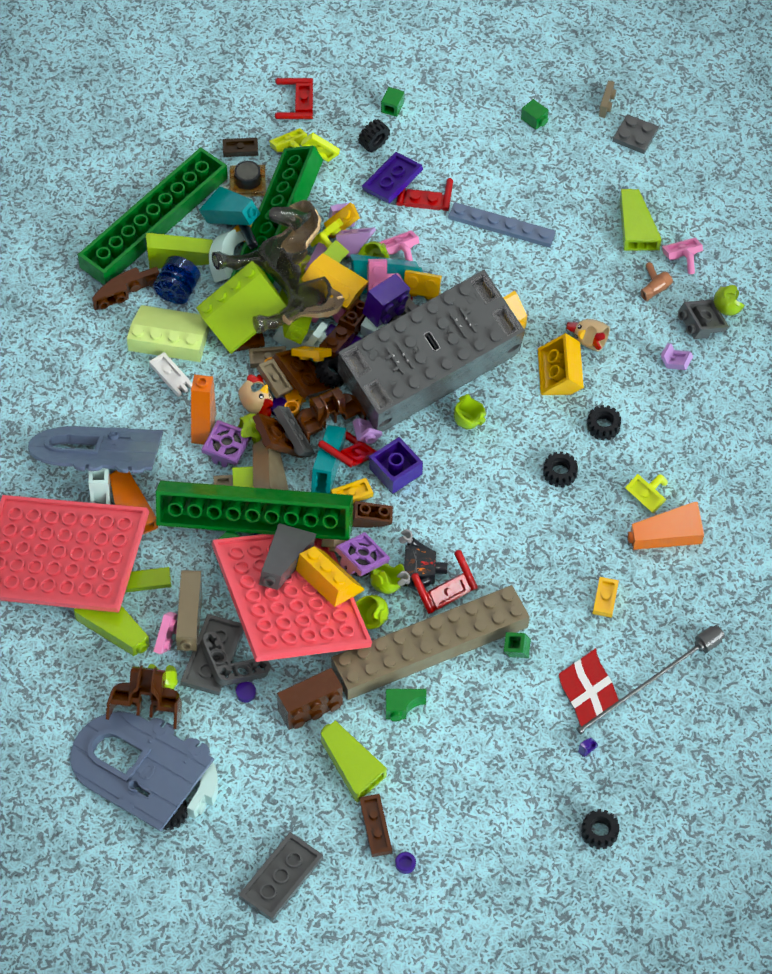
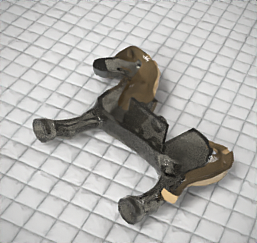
[212,200,345,334]

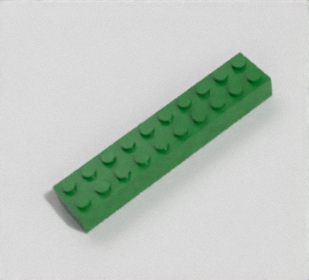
[230,146,323,284]
[77,147,228,285]
[156,480,353,541]

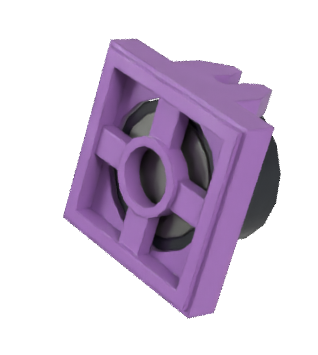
[201,420,252,468]
[335,532,390,577]

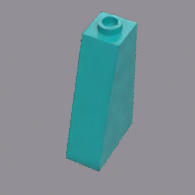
[199,187,261,225]
[350,254,423,294]
[311,425,346,494]

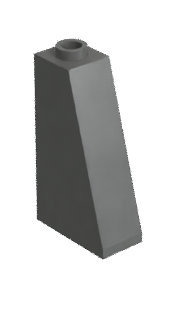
[259,523,316,590]

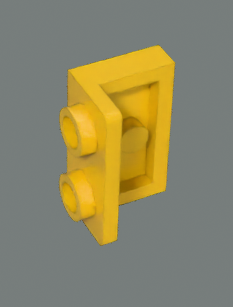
[404,270,442,300]

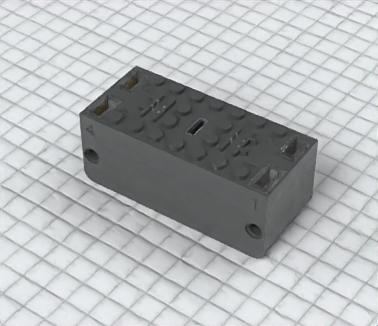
[338,269,525,432]

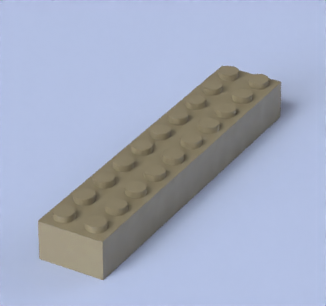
[331,585,530,700]

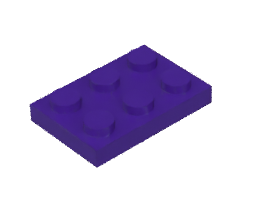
[362,152,423,204]

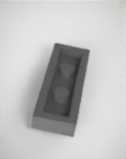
[273,406,315,457]

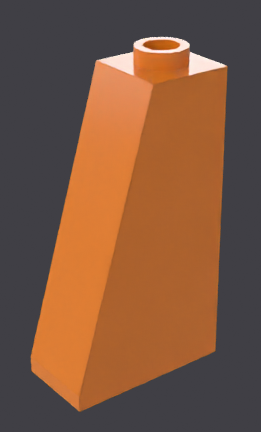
[191,374,216,445]
[109,470,158,535]
[628,502,704,550]

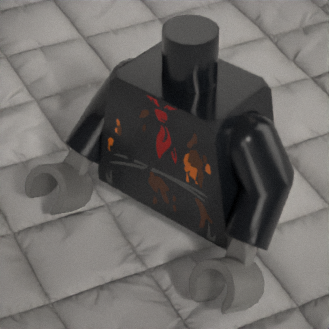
[397,529,448,590]

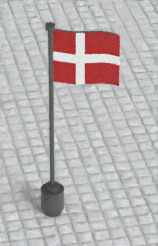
[559,625,725,735]

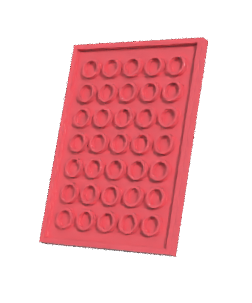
[0,495,149,613]
[212,534,372,662]

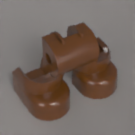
[295,387,367,443]
[106,665,182,729]

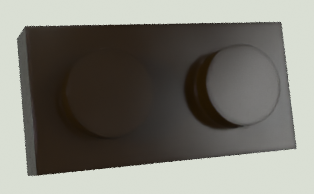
[222,138,258,157]

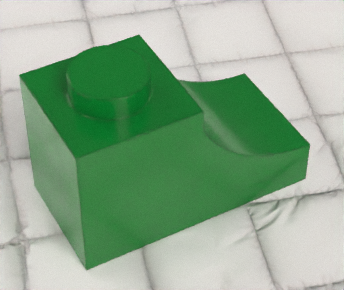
[386,689,427,722]

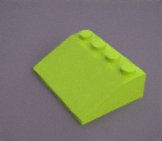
[196,261,288,354]

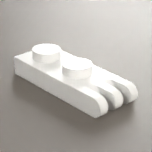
[149,352,192,397]

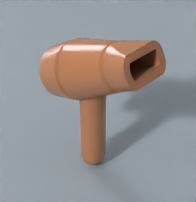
[641,262,673,301]

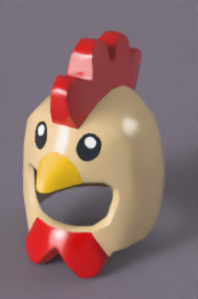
[566,319,610,352]
[238,374,273,417]

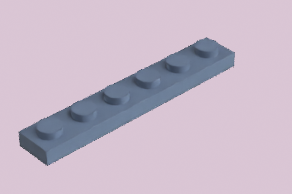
[448,202,556,248]

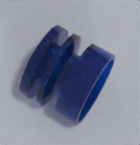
[153,256,201,305]

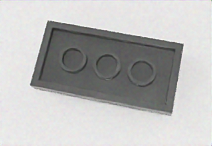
[181,614,244,696]
[238,832,323,922]

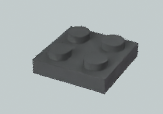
[612,114,659,154]

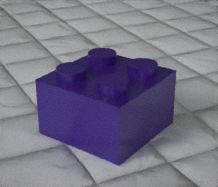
[362,273,410,327]
[369,437,423,494]

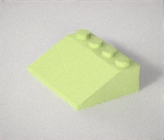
[127,305,210,362]

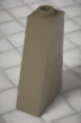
[252,439,289,490]
[176,570,203,651]

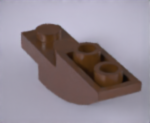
[92,266,160,311]
[319,299,366,358]
[352,501,393,528]

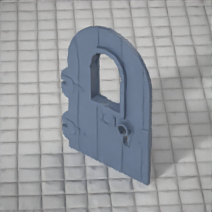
[28,426,163,473]
[70,711,214,831]

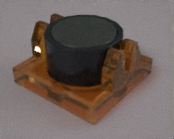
[230,161,266,197]

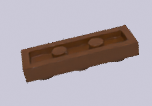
[359,794,392,857]

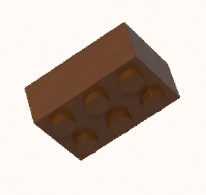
[277,668,343,730]

